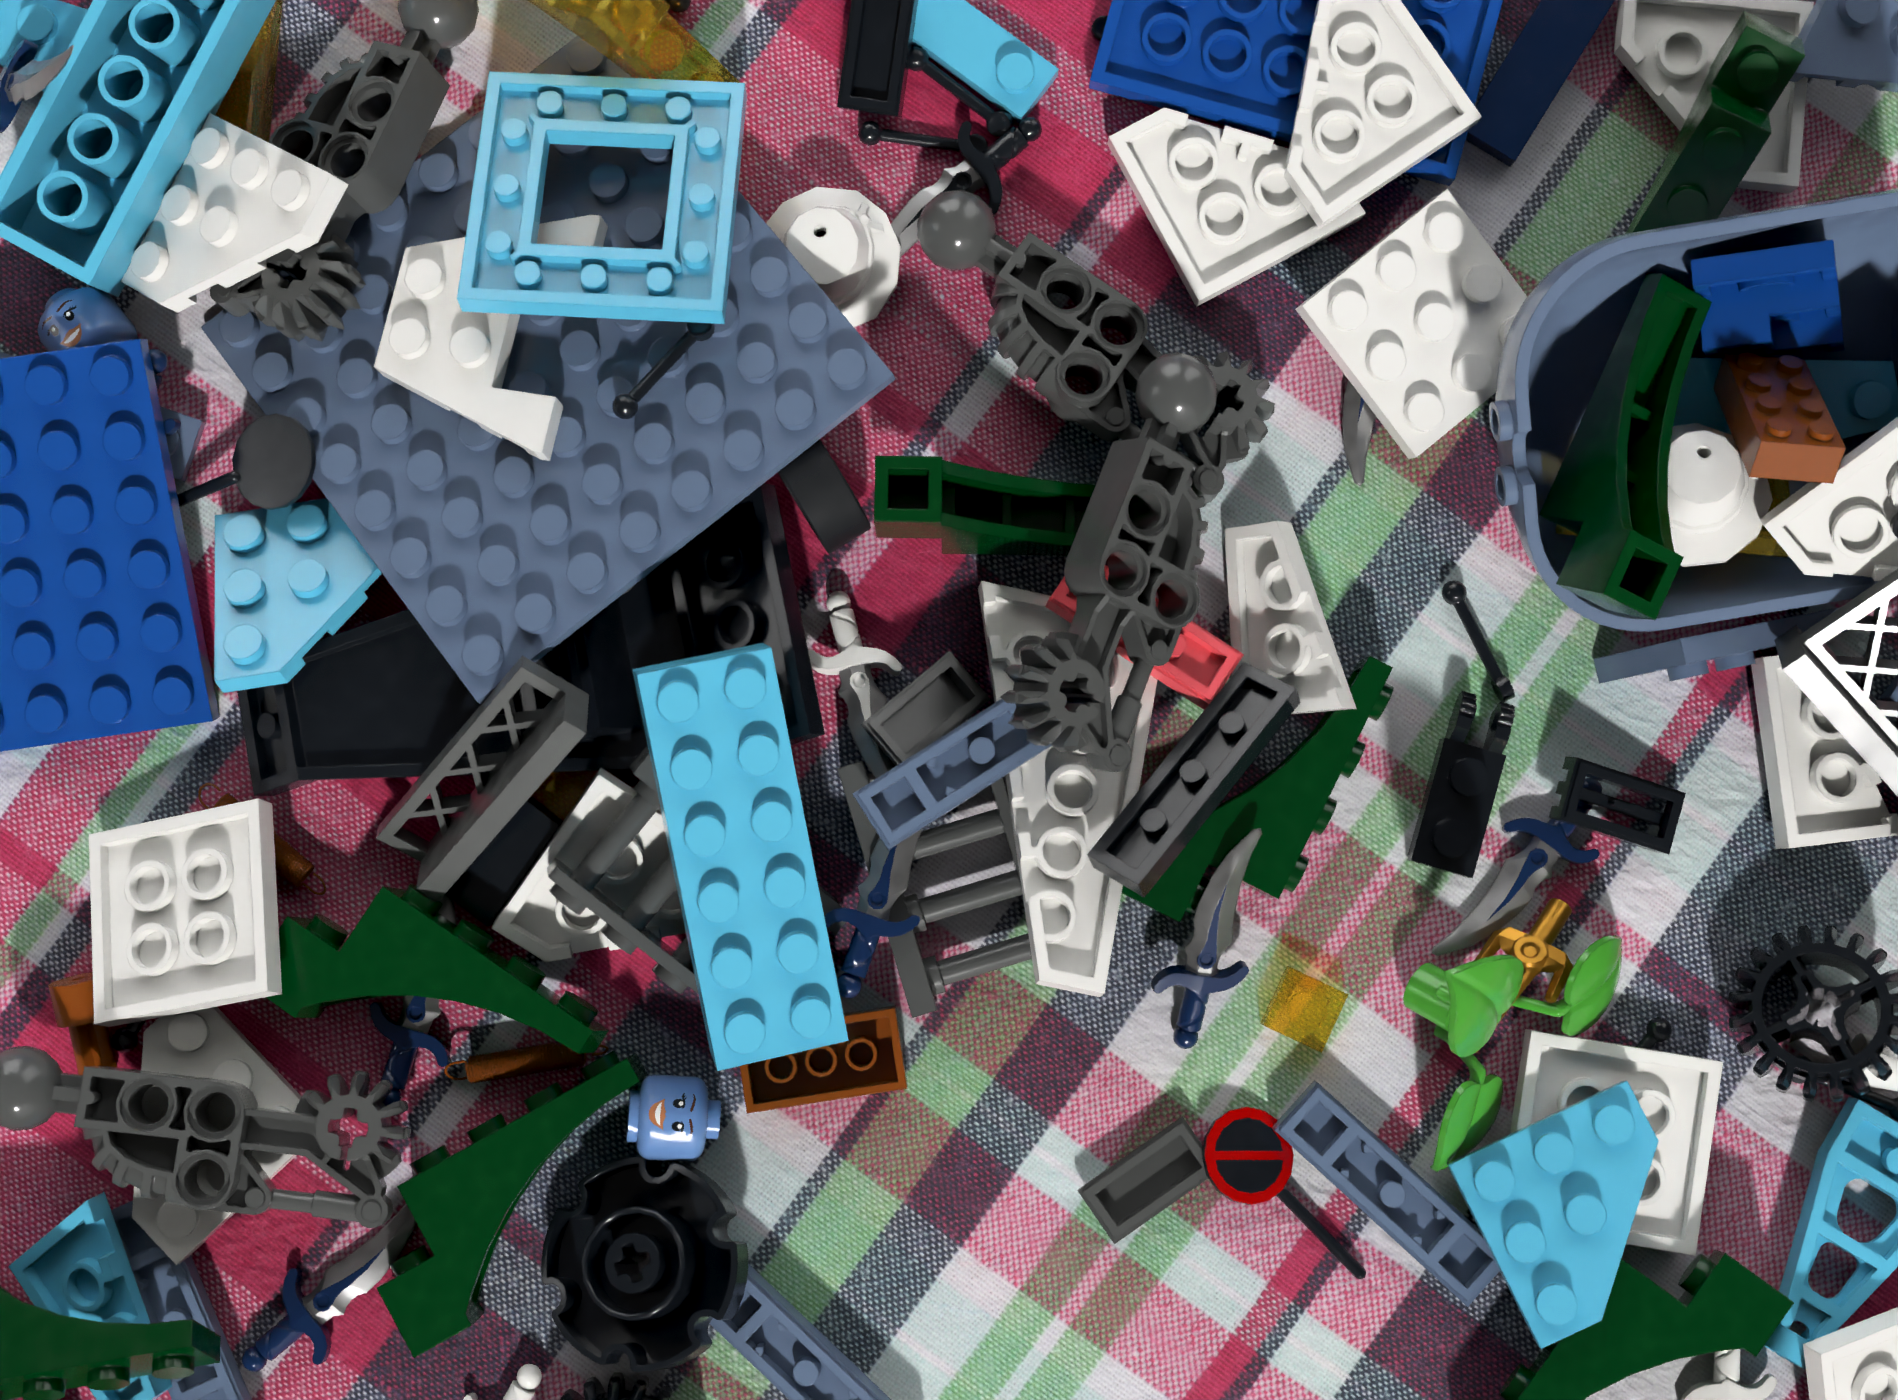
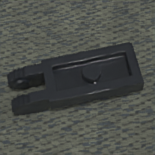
[1407,691,1515,878]

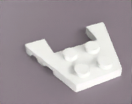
[374,215,608,461]

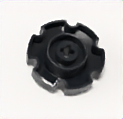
[541,1157,748,1372]

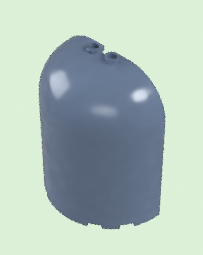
[1489,189,1898,632]

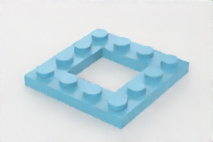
[457,71,747,324]

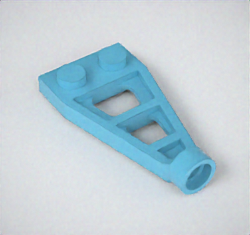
[1764,1097,1898,1370]

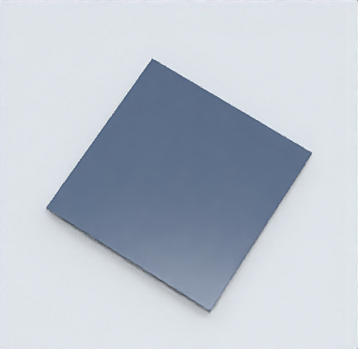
[201,22,896,704]

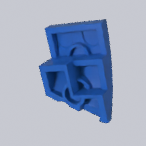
[1691,240,1845,358]

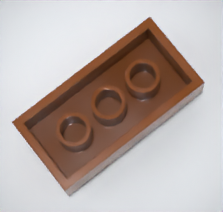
[1713,352,1846,484]
[740,1005,908,1114]

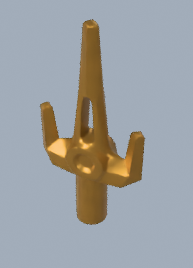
[1474,898,1573,1053]

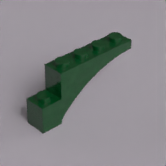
[1625,10,1806,234]
[1539,273,1712,620]
[874,456,1132,556]
[1121,656,1394,922]
[266,884,609,1053]
[377,1050,648,1358]
[1499,1250,1794,1400]
[0,1286,221,1400]

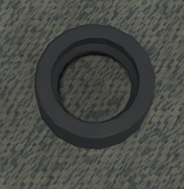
[777,439,871,553]

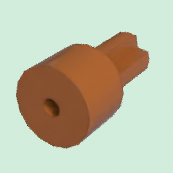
[48,972,117,1075]

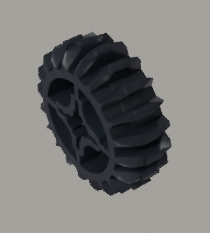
[1728,925,1898,1102]

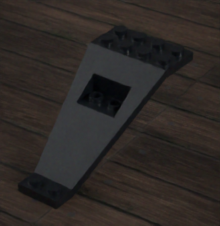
[237,483,825,796]

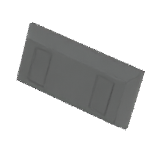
[861,651,990,766]
[1077,1116,1208,1244]

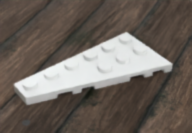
[978,581,1157,997]

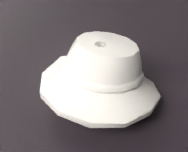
[766,187,901,328]
[1668,423,1773,567]

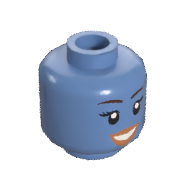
[37,287,138,352]
[626,1074,721,1161]

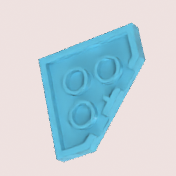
[214,498,382,693]
[1447,1081,1659,1349]

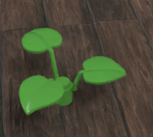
[1403,935,1622,1172]

